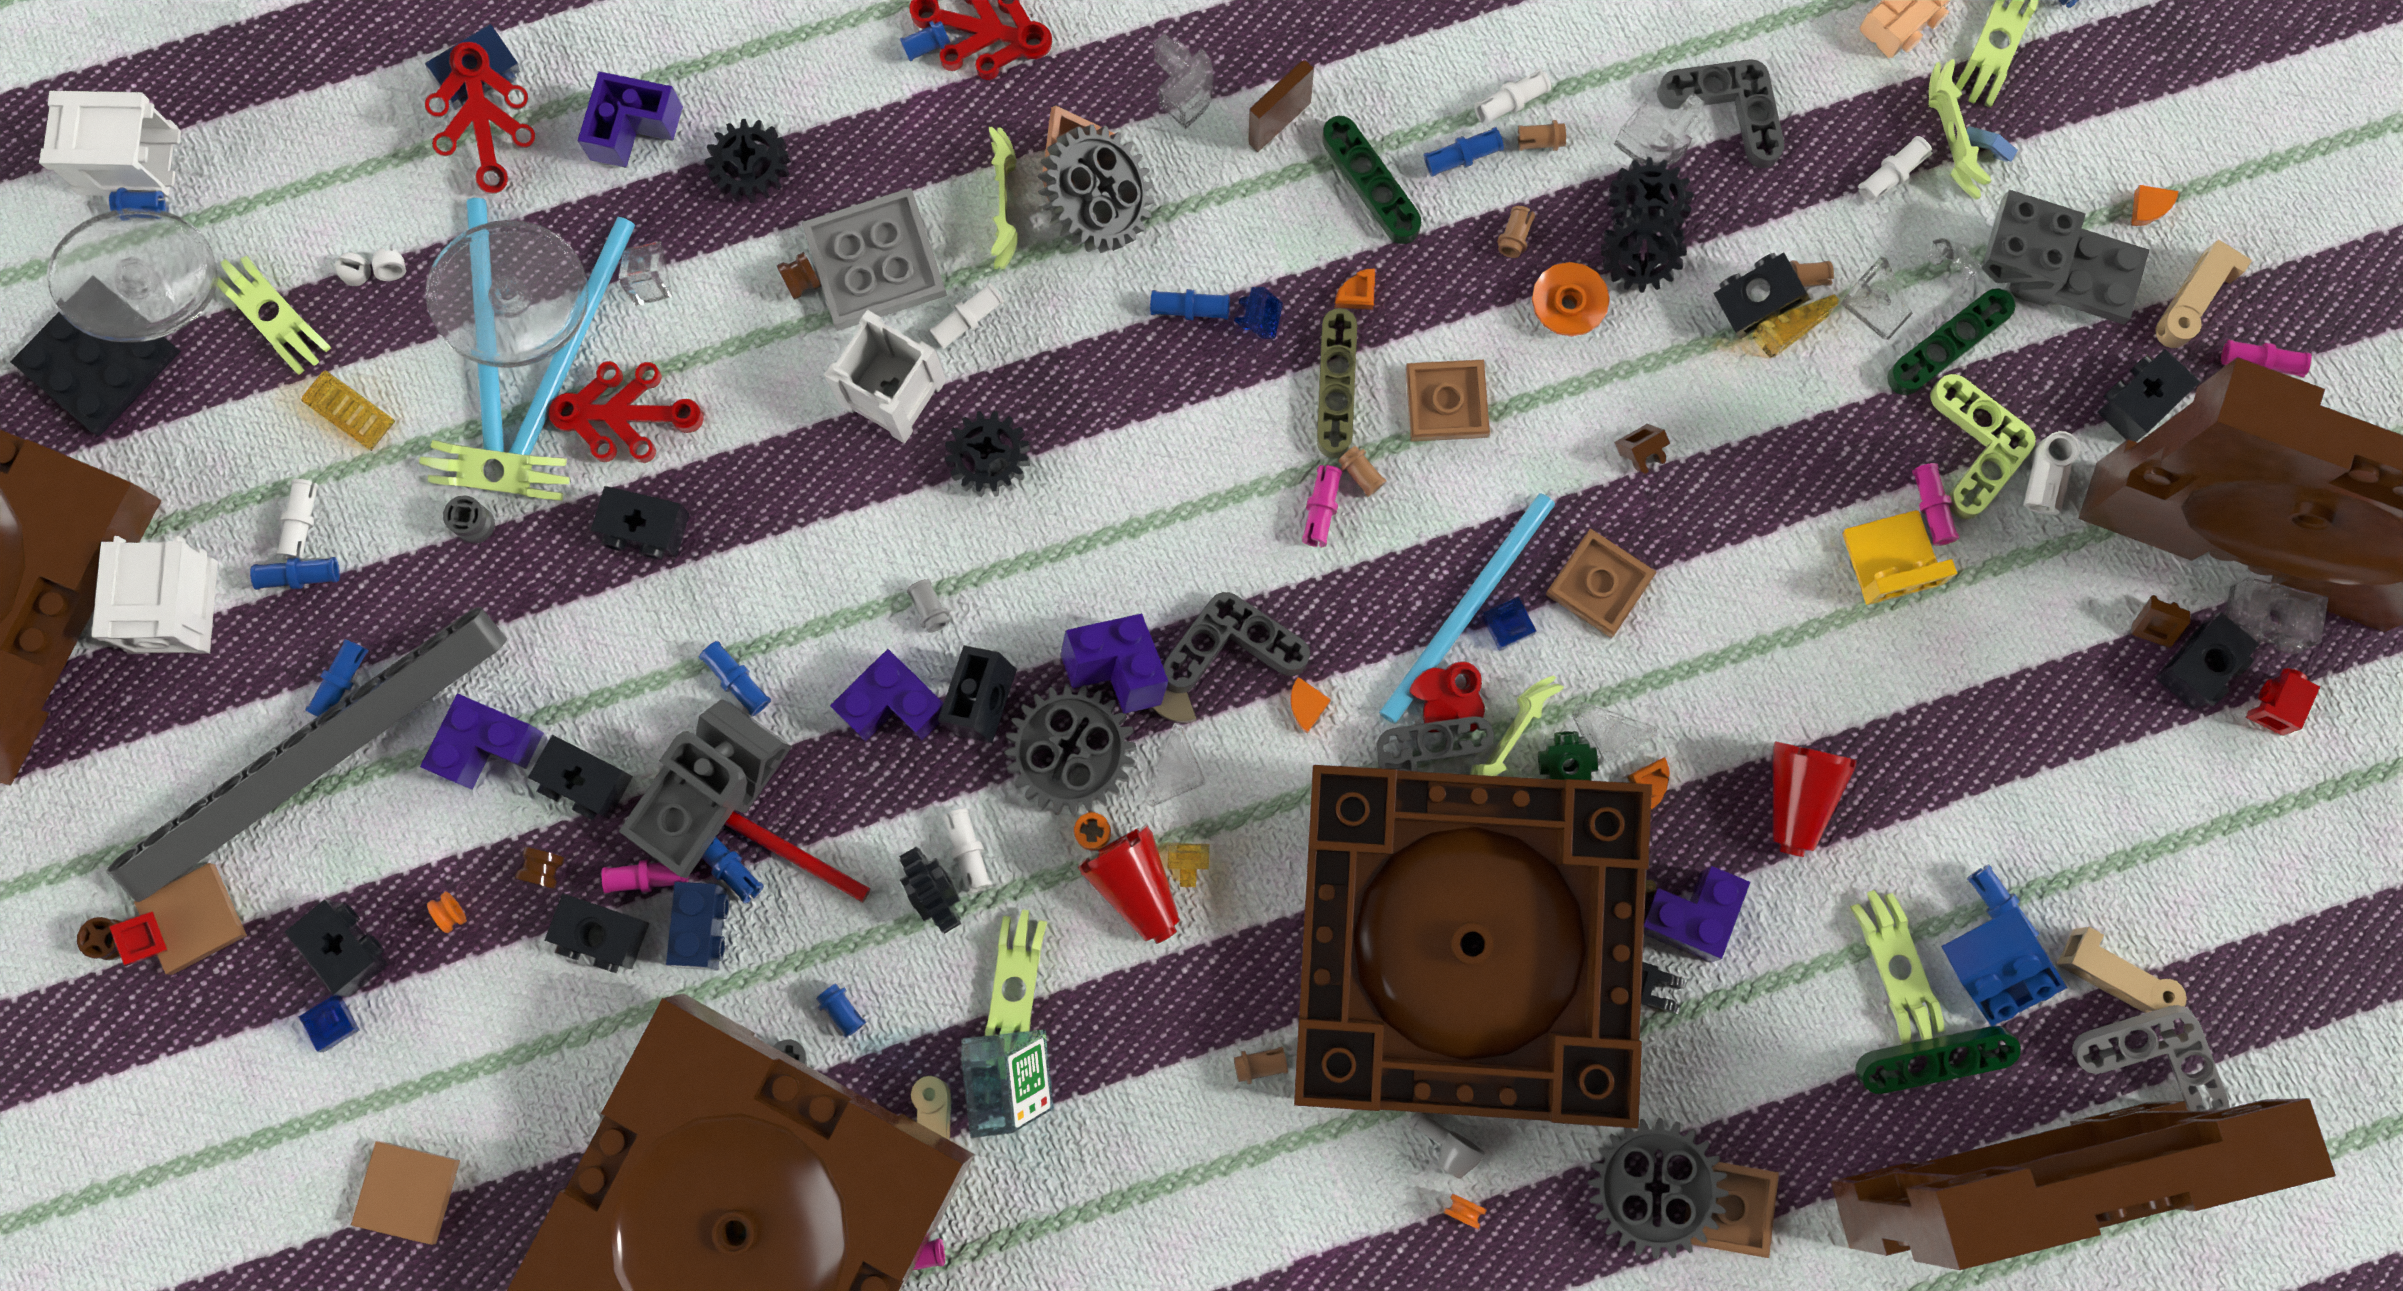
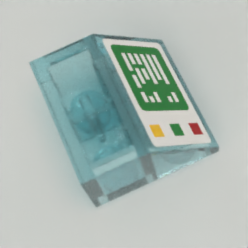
[961,1029,1054,1138]

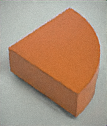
[2131,185,2179,226]
[1334,269,1375,310]
[1291,677,1331,734]
[1627,757,1670,810]

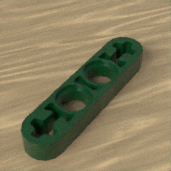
[1322,116,1421,244]
[1887,288,2016,395]
[1855,1026,2021,1094]

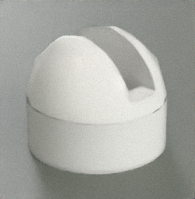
[372,248,406,281]
[335,252,371,286]

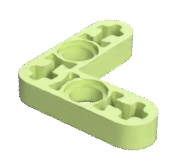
[1930,374,2035,519]

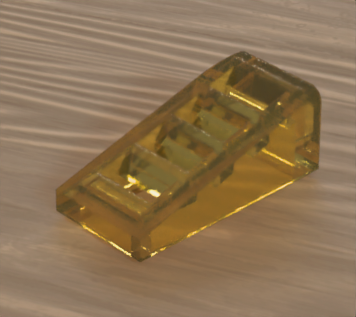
[1752,294,1839,359]
[301,370,395,451]

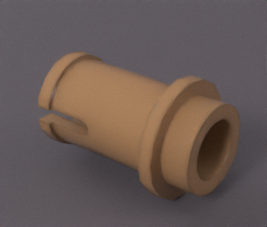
[1517,120,1566,151]
[1497,206,1535,258]
[1790,260,1834,287]
[1338,446,1387,497]
[1234,1046,1288,1085]

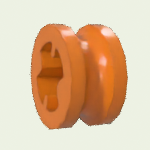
[1074,812,1111,851]
[427,891,467,933]
[1444,1193,1487,1230]

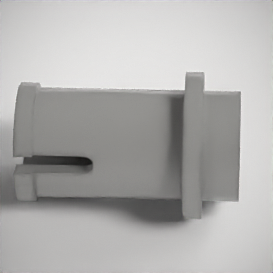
[907,579,950,633]

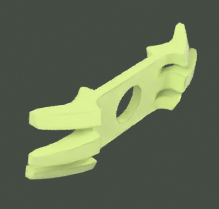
[1955,0,2039,108]
[1929,59,1992,200]
[989,127,1018,269]
[215,256,331,375]
[419,440,570,501]
[1470,675,1564,776]
[1850,890,1945,1044]
[982,909,1047,1071]

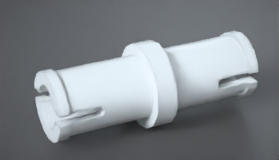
[1474,69,1551,125]
[1858,136,1933,204]
[929,283,1004,349]
[276,479,318,561]
[943,808,992,894]

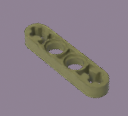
[1317,308,1357,459]

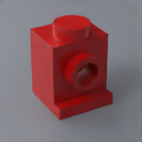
[2245,668,2321,736]

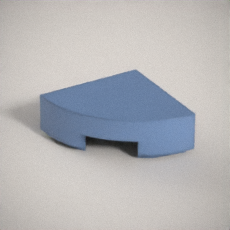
[1966,126,2018,162]

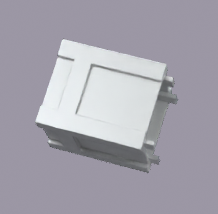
[39,91,181,197]
[824,310,946,443]
[92,535,218,654]

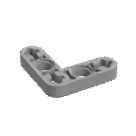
[2072,1005,2230,1111]

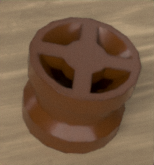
[776,252,822,300]
[515,847,565,889]
[77,917,122,961]

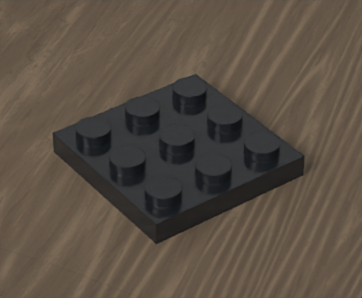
[10,277,181,437]

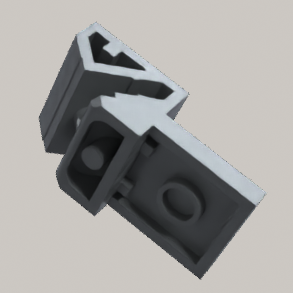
[1981,189,2149,325]
[619,699,792,878]

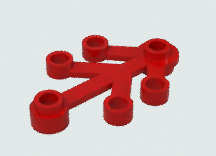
[909,0,1053,80]
[425,42,535,194]
[549,361,704,463]

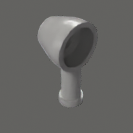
[1408,1112,1485,1179]

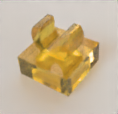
[1168,843,1210,887]

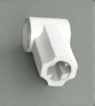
[2023,431,2080,515]

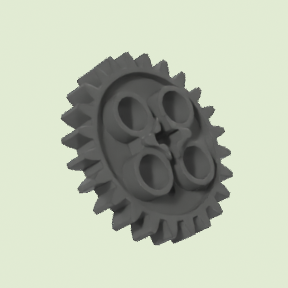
[1038,124,1154,253]
[1004,684,1136,816]
[1588,1118,1729,1259]

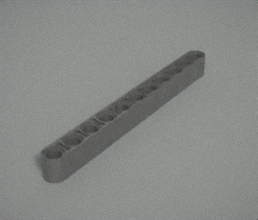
[106,607,507,902]

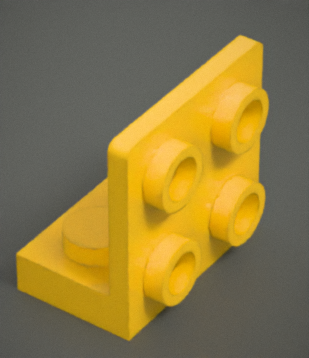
[1842,510,1957,606]

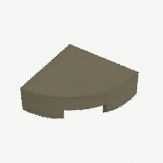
[1151,688,1196,723]

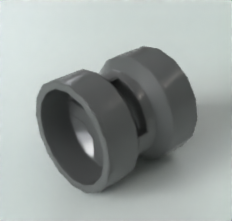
[443,495,495,544]

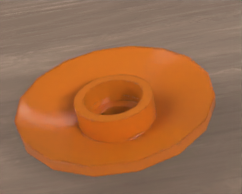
[1532,262,1610,337]

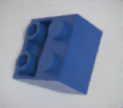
[1941,907,2067,1026]

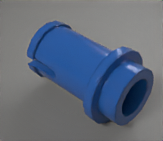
[900,21,950,62]
[109,187,166,219]
[816,983,867,1039]

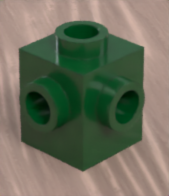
[1538,731,1598,781]

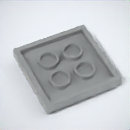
[801,188,947,331]

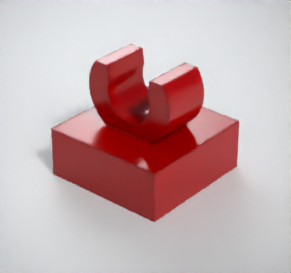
[109,911,168,966]

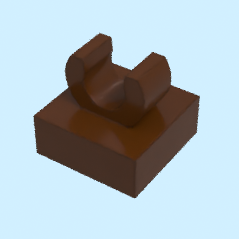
[1614,424,1670,474]
[2131,595,2190,648]

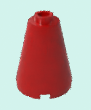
[1773,741,1857,857]
[1078,824,1180,944]

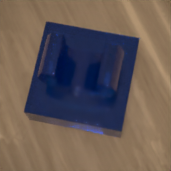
[1234,287,1283,339]
[1481,596,1537,651]
[298,995,360,1053]

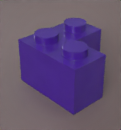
[577,71,683,168]
[1060,613,1169,714]
[830,649,944,742]
[420,693,544,790]
[1644,866,1751,963]

